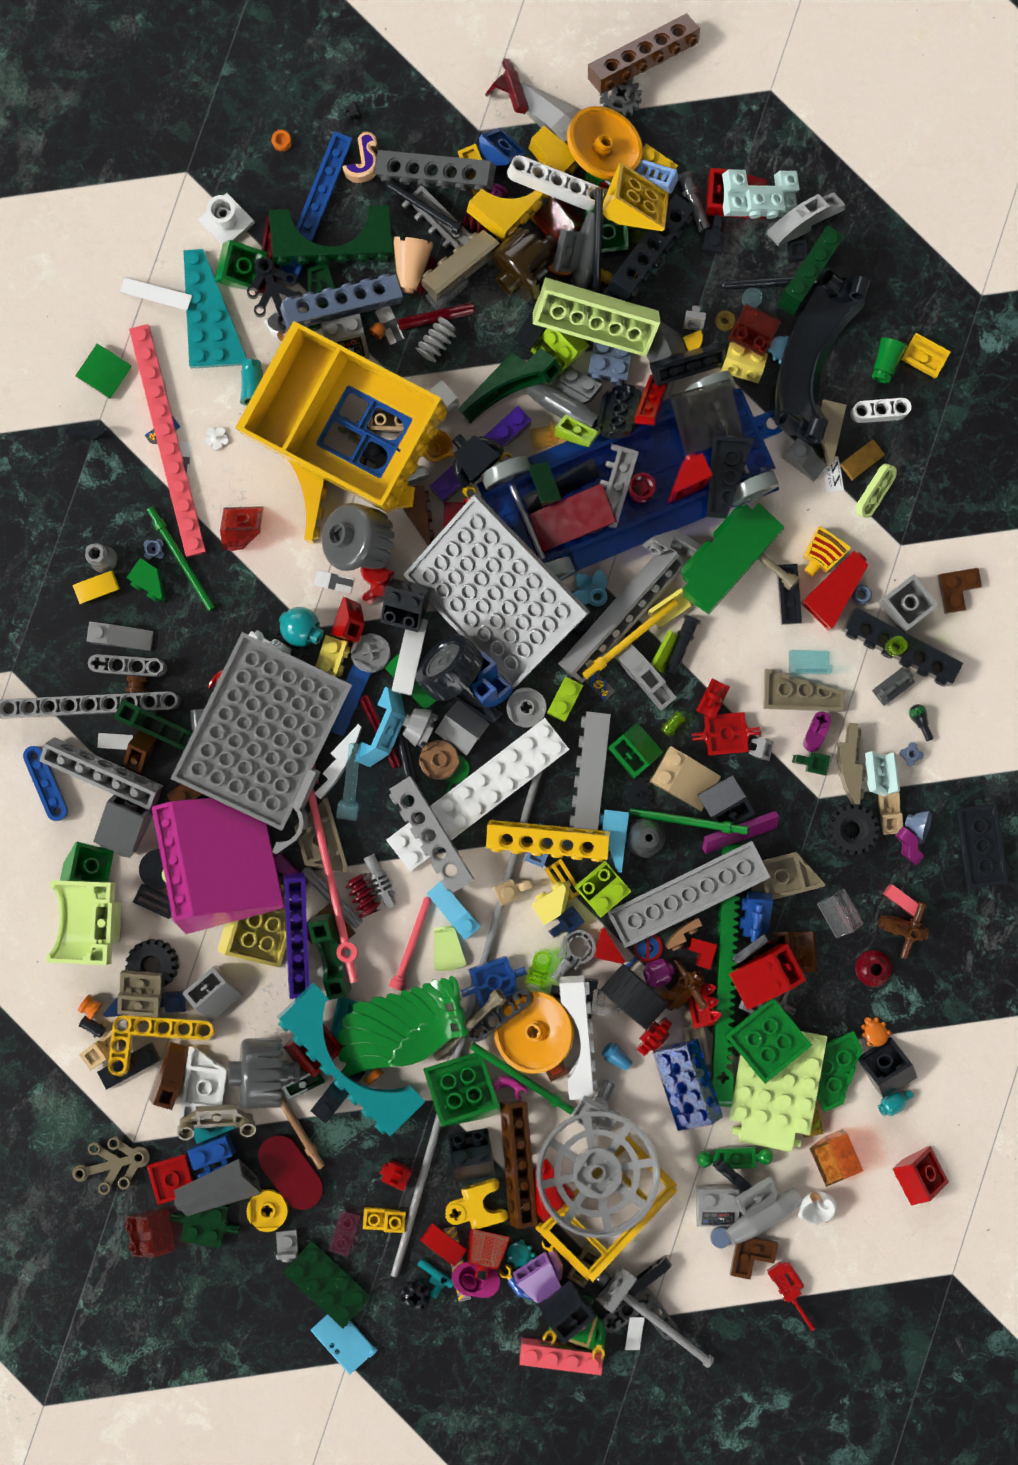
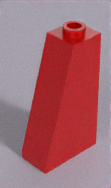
[801,550,869,631]

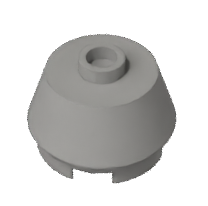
[402,708,438,748]

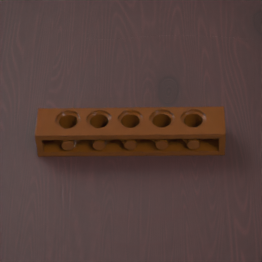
[588,13,700,94]
[499,1099,538,1229]

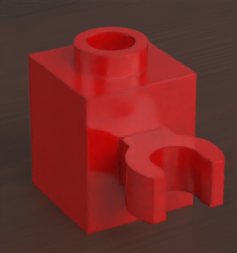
[380,1159,413,1191]

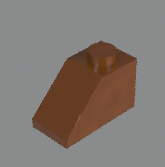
[122,730,157,776]

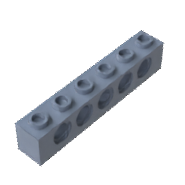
[280,274,403,331]

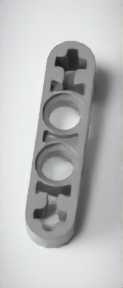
[88,654,167,678]

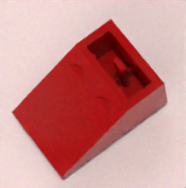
[705,168,767,219]
[729,944,806,1010]

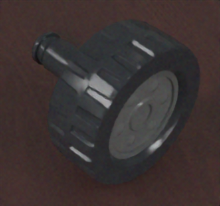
[416,634,483,707]

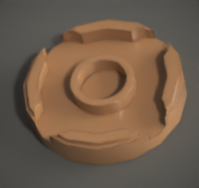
[419,740,459,780]

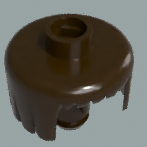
[492,227,562,303]

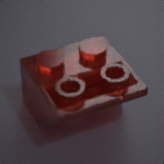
[728,304,781,357]
[125,1209,175,1258]

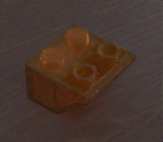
[809,1129,863,1187]

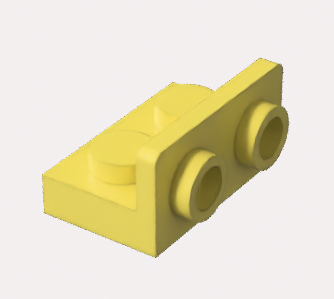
[315,635,351,678]

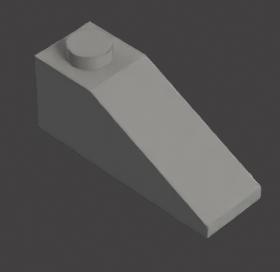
[86,622,154,651]

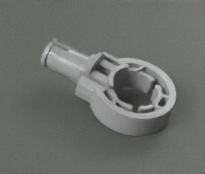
[550,930,596,983]

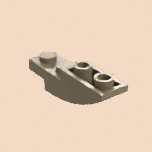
[837,723,866,805]

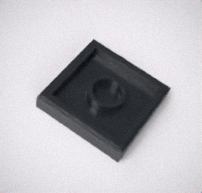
[732,934,781,964]

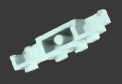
[722,169,799,219]

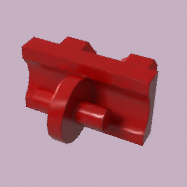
[696,678,730,719]

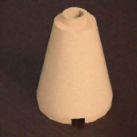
[394,237,433,294]

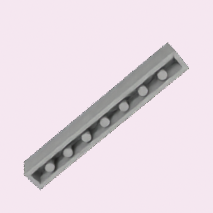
[558,549,686,684]

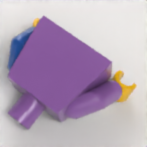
[499,1240,563,1303]

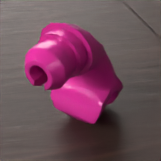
[492,1076,528,1100]

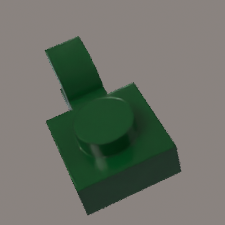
[792,752,830,776]

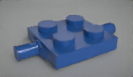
[460,956,527,1008]

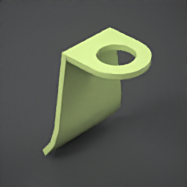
[433,926,467,971]

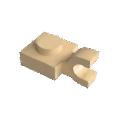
[493,878,532,906]

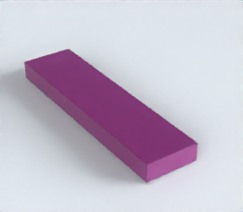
[702,811,779,854]

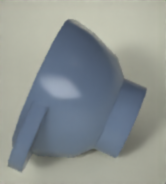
[905,811,932,845]

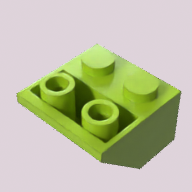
[531,328,590,378]
[574,861,631,918]

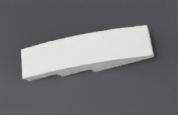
[392,619,428,696]
[315,724,363,799]

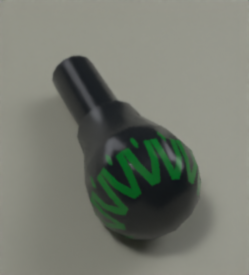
[909,704,934,742]

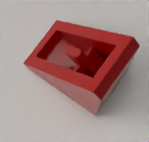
[594,927,626,964]

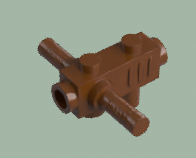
[878,901,929,959]
[661,959,708,1011]

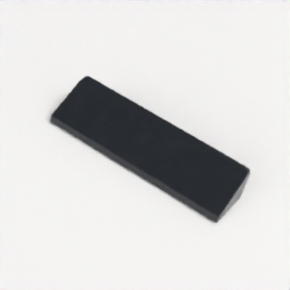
[649,343,726,386]
[522,458,599,514]

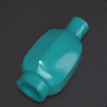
[878,1090,914,1116]

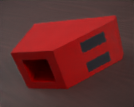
[330,597,365,643]

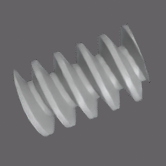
[415,317,456,362]

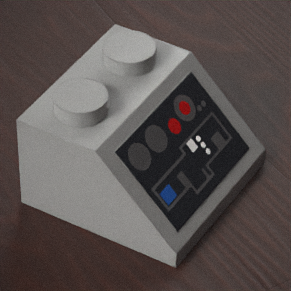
[321,314,370,359]
[696,1184,740,1227]

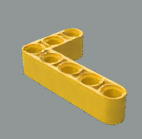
[108,1015,215,1076]

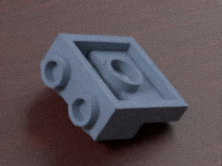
[587,342,632,385]

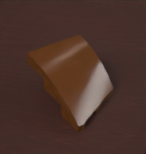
[769,931,818,973]

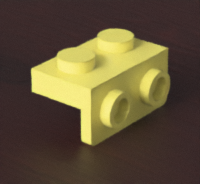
[721,342,768,383]

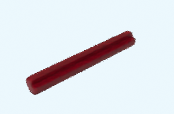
[398,303,475,330]
[360,695,402,769]

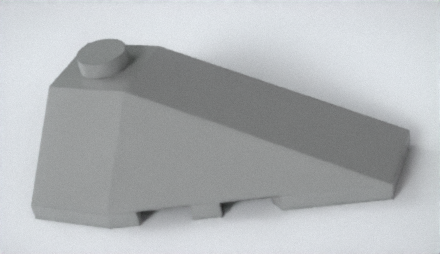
[509,82,580,145]

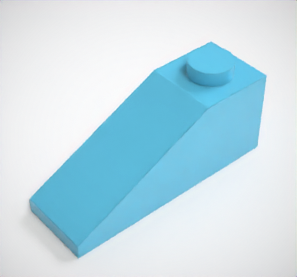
[599,810,629,873]
[426,880,481,940]

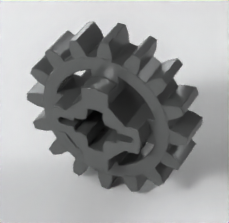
[599,78,642,118]

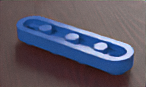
[23,746,68,821]

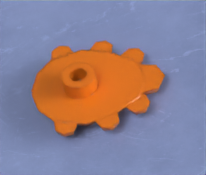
[861,1017,891,1047]

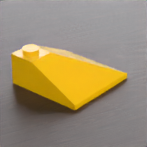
[603,162,669,231]

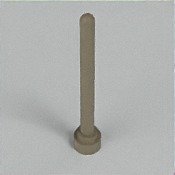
[758,554,800,591]
[434,988,507,1061]

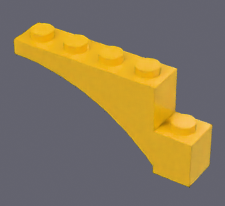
[283,457,328,544]

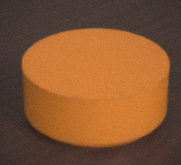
[272,130,292,152]
[364,1068,384,1086]

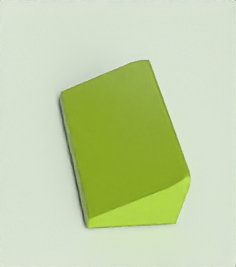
[651,630,679,673]

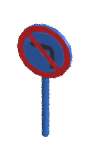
[626,934,663,968]

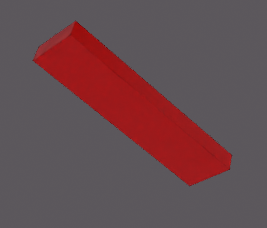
[635,374,669,425]

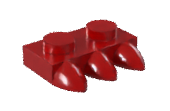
[688,984,722,1029]

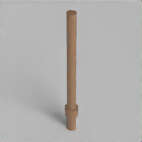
[272,1089,325,1170]

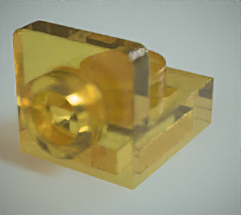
[530,422,560,450]

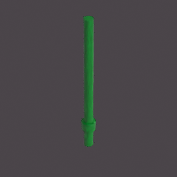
[147,506,215,611]
[629,808,749,835]
[469,1042,575,1115]

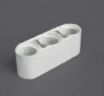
[850,398,911,423]

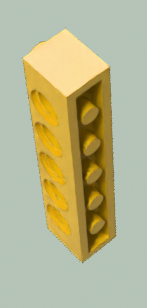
[486,820,610,862]

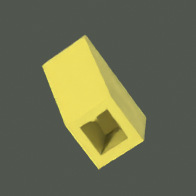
[531,880,571,925]

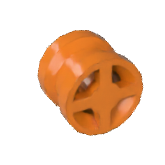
[77,994,103,1020]

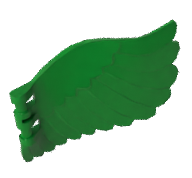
[337,975,470,1077]

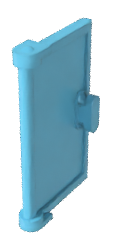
[311,1314,378,1375]

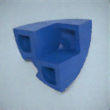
[471,651,513,708]

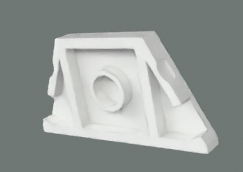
[178,1046,228,1125]

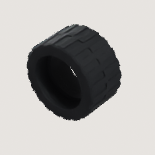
[601,964,669,1030]

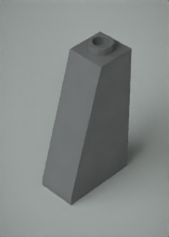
[174,1159,261,1216]

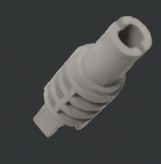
[364,854,396,908]

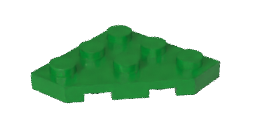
[817,1031,862,1112]

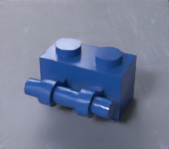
[739,891,773,943]
[187,1133,236,1178]

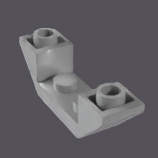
[643,530,702,559]

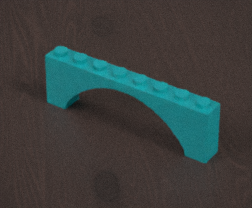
[277,983,425,1136]

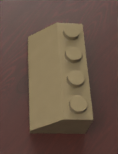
[421,230,500,303]

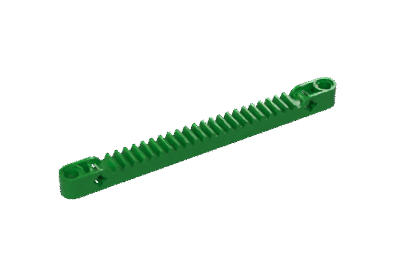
[710,844,744,1108]

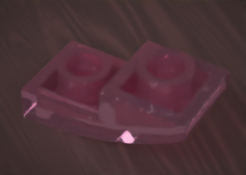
[328,1210,360,1257]

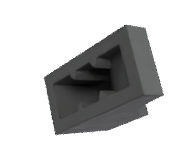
[783,438,827,481]

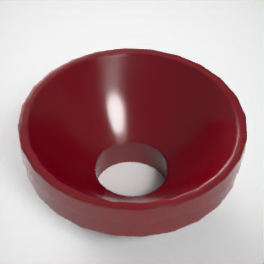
[855,950,892,987]

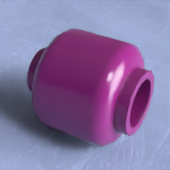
[643,959,674,988]

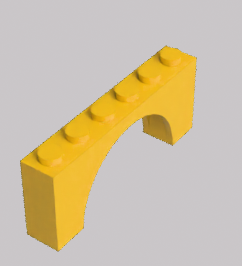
[467,126,579,241]

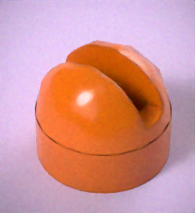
[368,322,386,340]

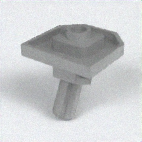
[573,1080,621,1131]

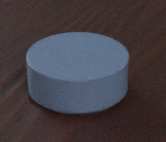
[710,1226,731,1248]

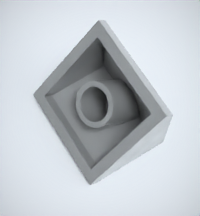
[435,701,490,756]

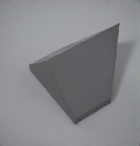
[647,321,688,363]

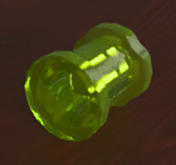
[885,636,908,656]

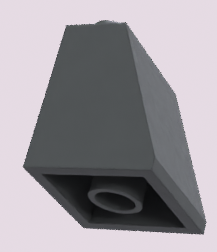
[93,795,158,858]

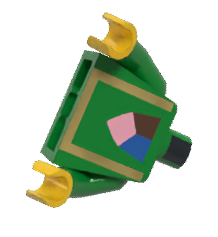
[543,1295,606,1361]

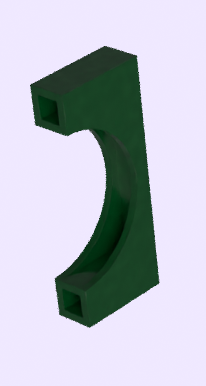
[269,205,393,266]

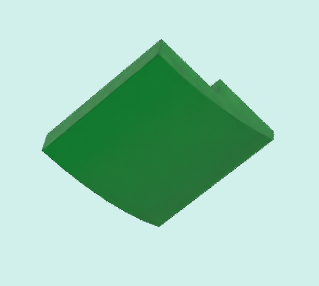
[75,344,132,399]

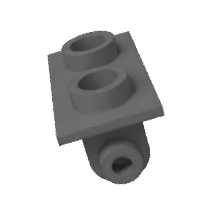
[872,667,915,706]

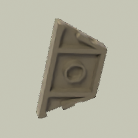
[294,797,350,873]
[751,852,825,900]

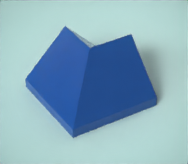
[479,127,528,166]

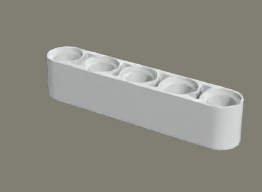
[507,155,604,211]

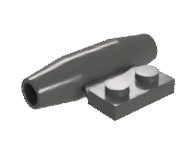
[553,211,604,290]
[526,366,602,429]

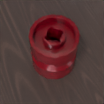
[628,473,656,504]

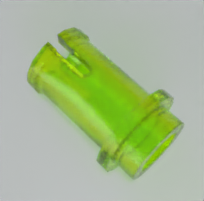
[661,711,686,737]

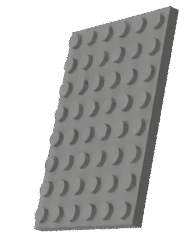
[403,493,590,689]
[171,632,352,831]

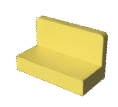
[647,588,691,629]

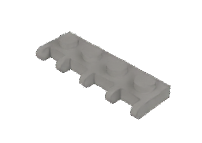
[402,186,471,248]
[600,444,639,529]

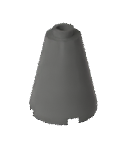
[626,818,665,858]

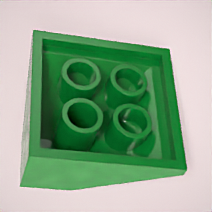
[423,1052,500,1127]

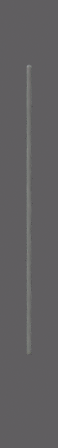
[391,770,543,1277]

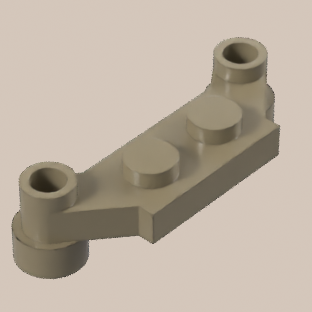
[177,1104,256,1140]

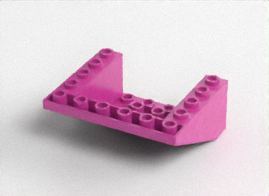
[152,798,285,934]

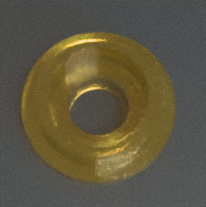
[715,311,735,331]

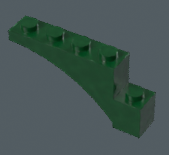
[458,348,563,424]
[113,699,193,751]

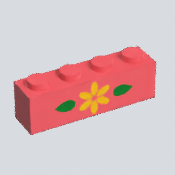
[520,1337,603,1375]

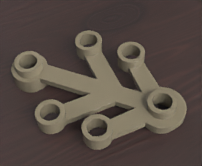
[72,1136,150,1195]

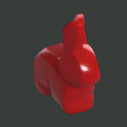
[360,567,395,605]

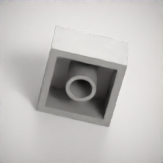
[878,574,939,632]

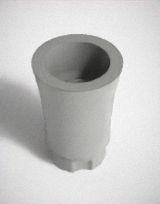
[85,543,118,573]

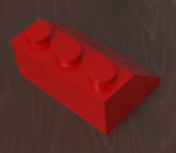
[668,453,713,504]

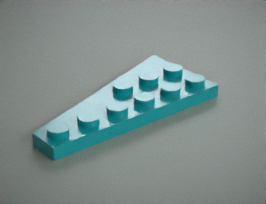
[183,249,247,369]

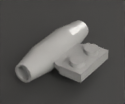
[726,1177,802,1245]

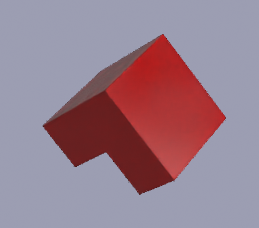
[687,936,717,969]

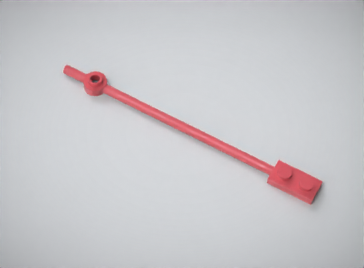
[308,763,358,983]

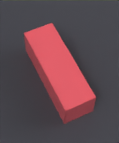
[883,884,918,917]

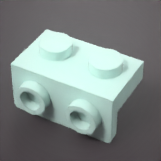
[865,751,900,796]

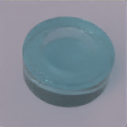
[742,288,762,309]

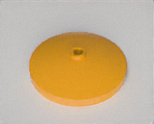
[567,106,642,181]
[494,991,574,1074]

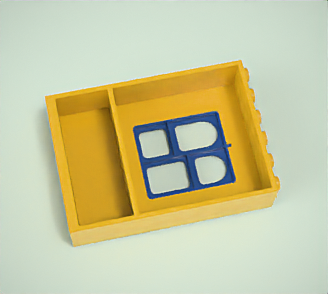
[235,321,448,514]

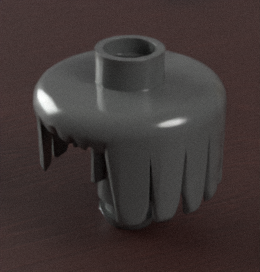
[322,503,395,571]
[229,1038,300,1109]

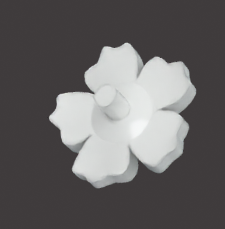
[204,427,229,451]

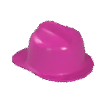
[452,1262,500,1298]

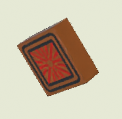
[546,1062,569,1082]

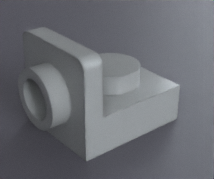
[276,1229,299,1262]

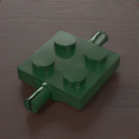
[170,1205,240,1248]

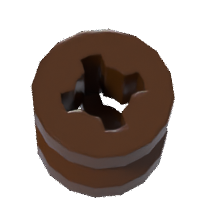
[126,676,147,693]

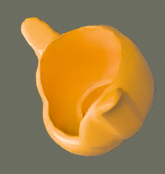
[424,429,455,462]

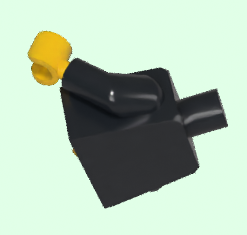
[452,434,512,498]

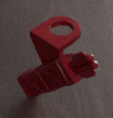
[485,58,529,114]

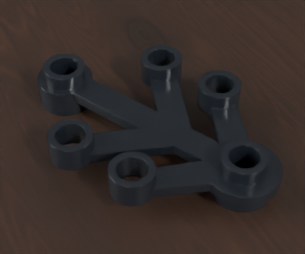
[247,257,303,330]

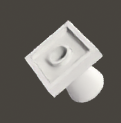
[198,193,255,245]

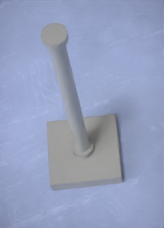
[596,1266,714,1368]

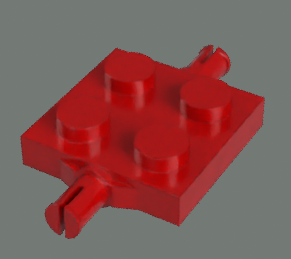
[692,712,761,756]

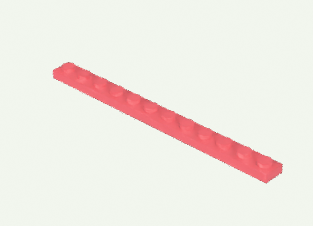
[129,324,207,558]

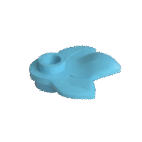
[573,569,608,607]

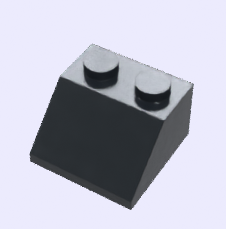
[858,1037,917,1098]

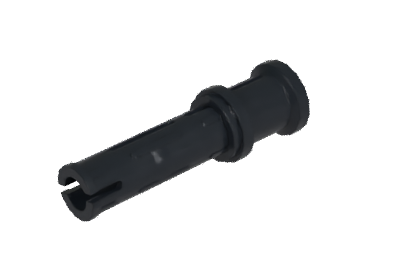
[664,615,701,676]

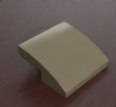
[117,970,163,1017]

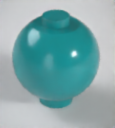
[279,607,324,647]

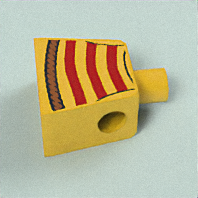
[803,526,851,577]

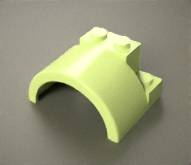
[46,880,122,965]

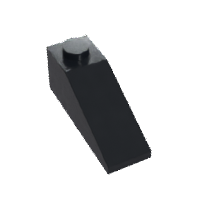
[310,1068,366,1124]

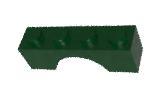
[308,913,352,1000]

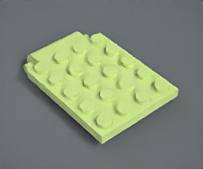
[729,1031,827,1152]

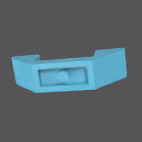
[354,687,406,767]

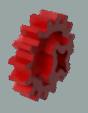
[637,1017,673,1056]

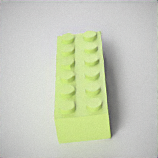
[533,277,660,357]

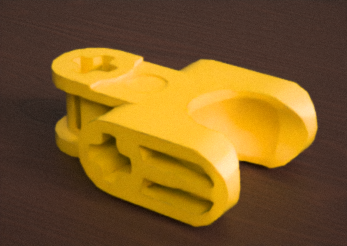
[445,1178,509,1230]

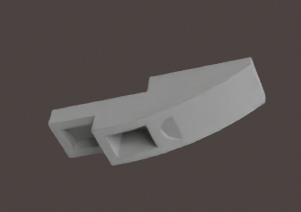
[767,192,845,246]
[615,637,677,711]

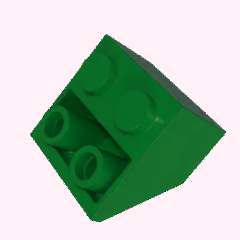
[607,723,663,778]

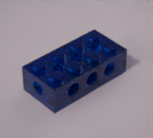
[653,1039,723,1131]

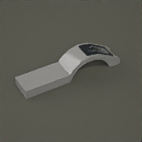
[272,768,320,854]

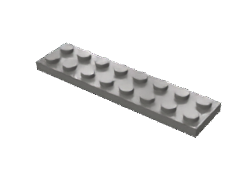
[607,841,771,948]

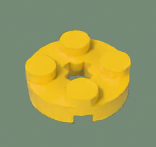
[247,1189,288,1232]

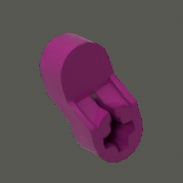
[803,711,831,752]
[895,827,925,866]

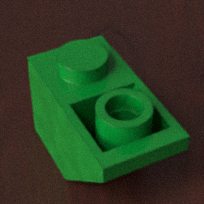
[127,558,166,602]

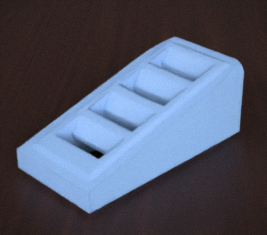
[635,159,679,194]

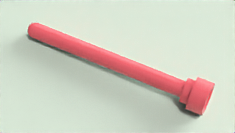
[389,897,431,991]

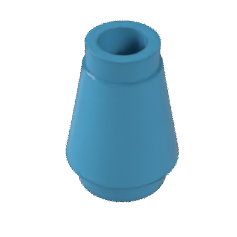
[602,1042,632,1071]

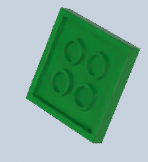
[725,998,812,1084]

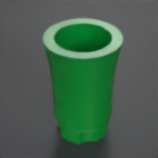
[871,337,907,384]

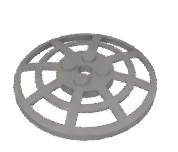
[536,1111,660,1238]

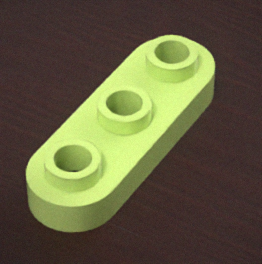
[856,464,897,518]

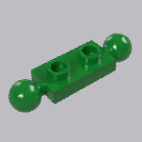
[697,1146,774,1169]

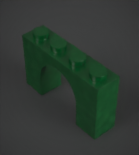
[777,225,844,316]

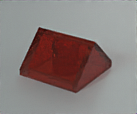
[533,196,584,243]

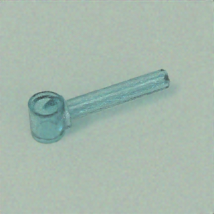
[336,743,361,821]

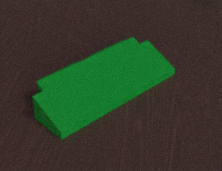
[681,503,784,614]

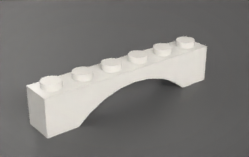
[559,975,598,1100]

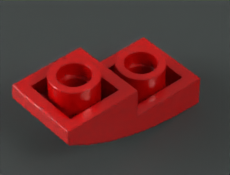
[420,1223,467,1267]

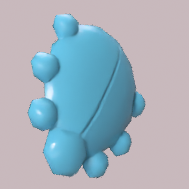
[768,336,789,364]

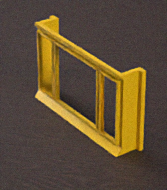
[535,1135,678,1282]

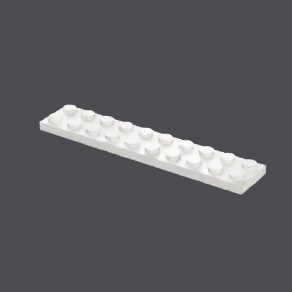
[386,718,569,872]

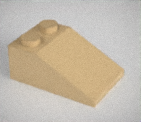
[649,746,721,811]

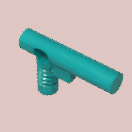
[417,1258,454,1299]

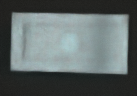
[789,650,832,675]

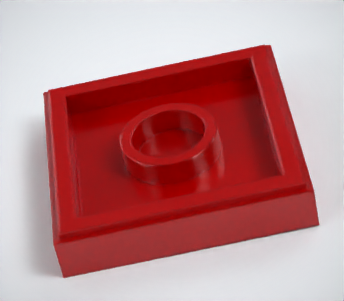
[147,1153,194,1205]

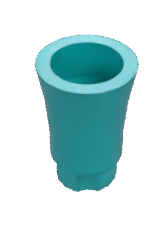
[240,359,263,406]

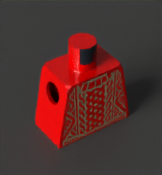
[468,1229,510,1280]

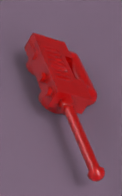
[767,1261,815,1331]

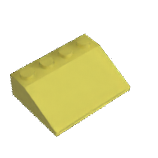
[217,884,286,968]

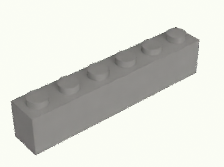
[569,712,611,830]

